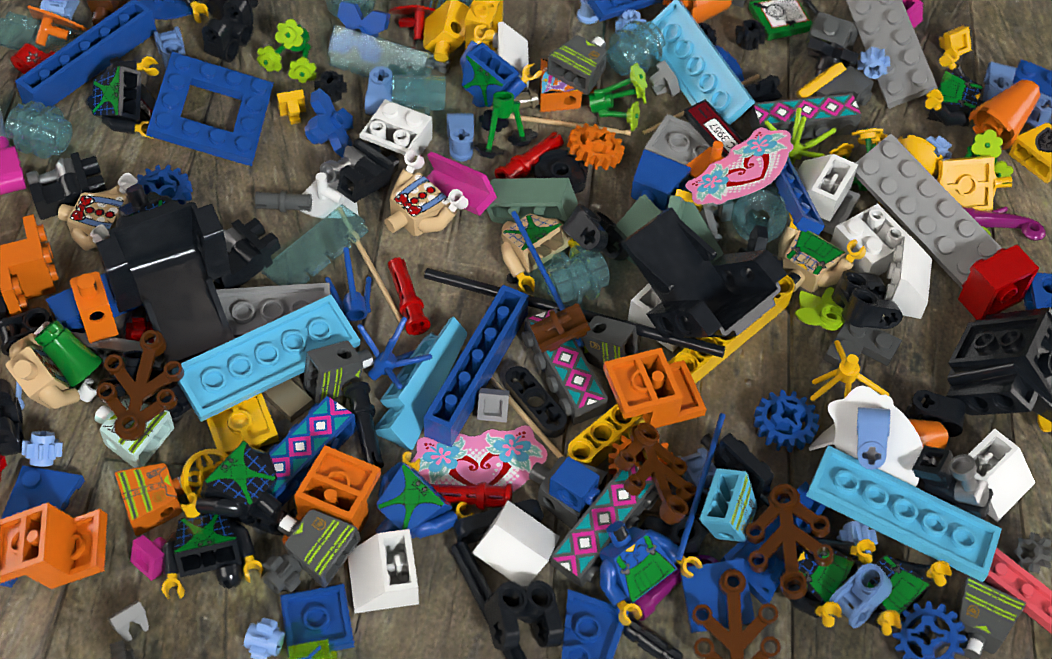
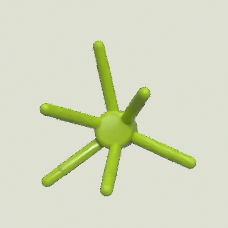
[764,107,837,164]

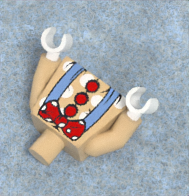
[384,150,468,236]
[58,173,138,251]
[5,321,97,409]

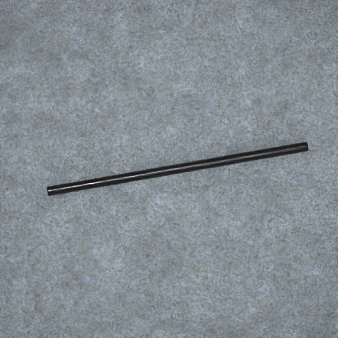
[424,268,725,358]

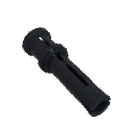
[344,381,385,469]

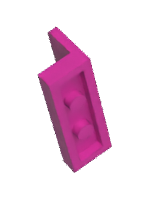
[426,152,497,216]

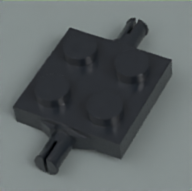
[700,433,781,511]

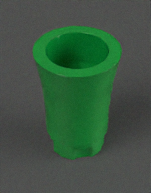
[34,319,103,387]

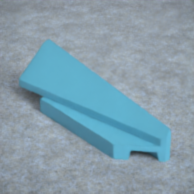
[375,317,467,450]

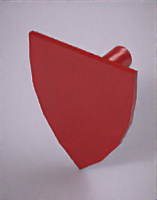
[388,5,436,40]

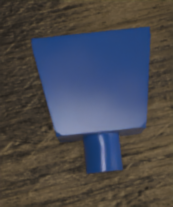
[631,149,691,210]

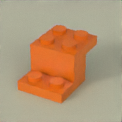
[0,214,59,317]
[603,348,707,428]
[282,445,381,545]
[0,503,108,589]

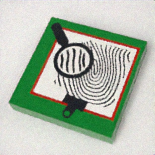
[748,0,812,41]

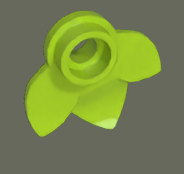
[795,287,845,331]

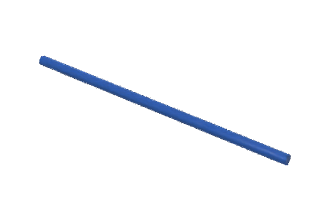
[511,211,584,348]
[676,413,726,560]

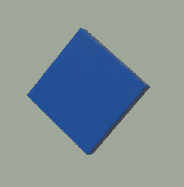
[679,558,755,634]
[280,584,355,659]

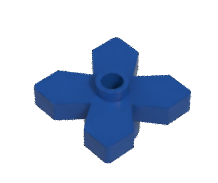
[331,1,390,64]
[305,88,353,158]

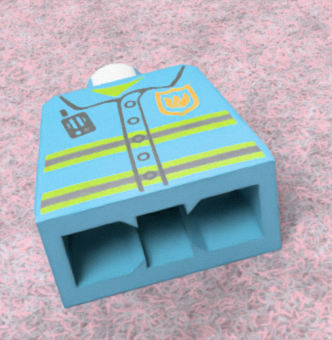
[700,468,757,542]

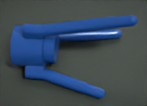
[325,247,372,321]

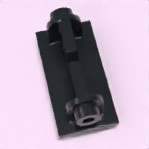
[743,75,782,114]

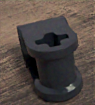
[0,307,53,356]
[904,390,966,437]

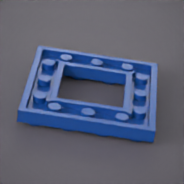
[146,52,274,167]

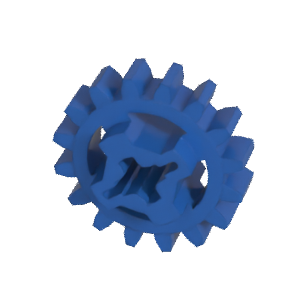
[135,165,193,205]
[753,390,820,452]
[893,601,967,659]

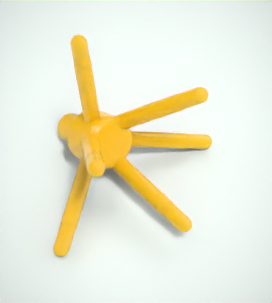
[810,340,890,401]

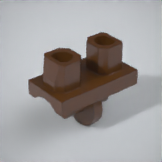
[530,303,591,353]

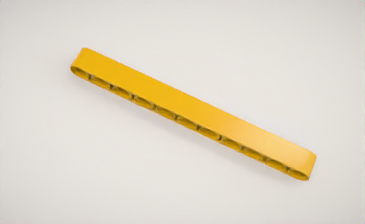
[567,275,795,468]

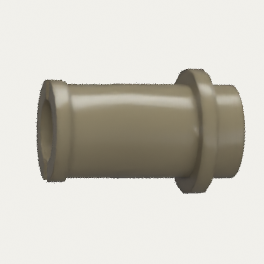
[514,89,539,109]

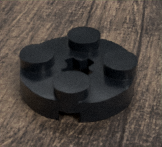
[534,149,588,194]

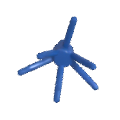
[357,317,432,390]

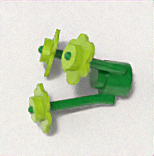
[257,19,317,83]

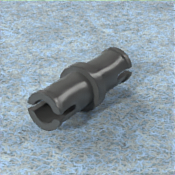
[255,190,312,212]

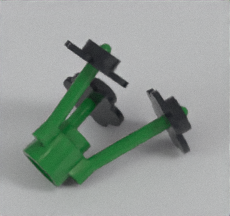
[474,91,538,159]

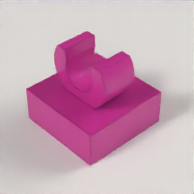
[130,535,166,581]

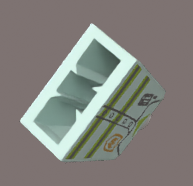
[94,398,174,468]

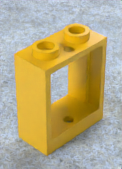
[465,0,503,51]

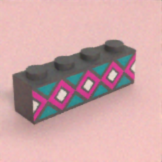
[749,93,861,139]
[522,308,608,425]
[550,465,659,588]

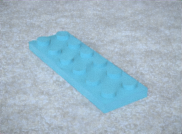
[643,0,755,125]
[172,295,361,422]
[806,445,1002,582]

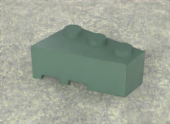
[486,178,578,239]

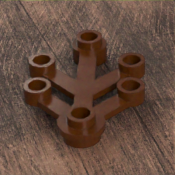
[96,330,184,441]
[615,422,697,524]
[746,484,834,600]
[692,569,781,659]

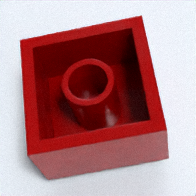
[958,244,1039,320]

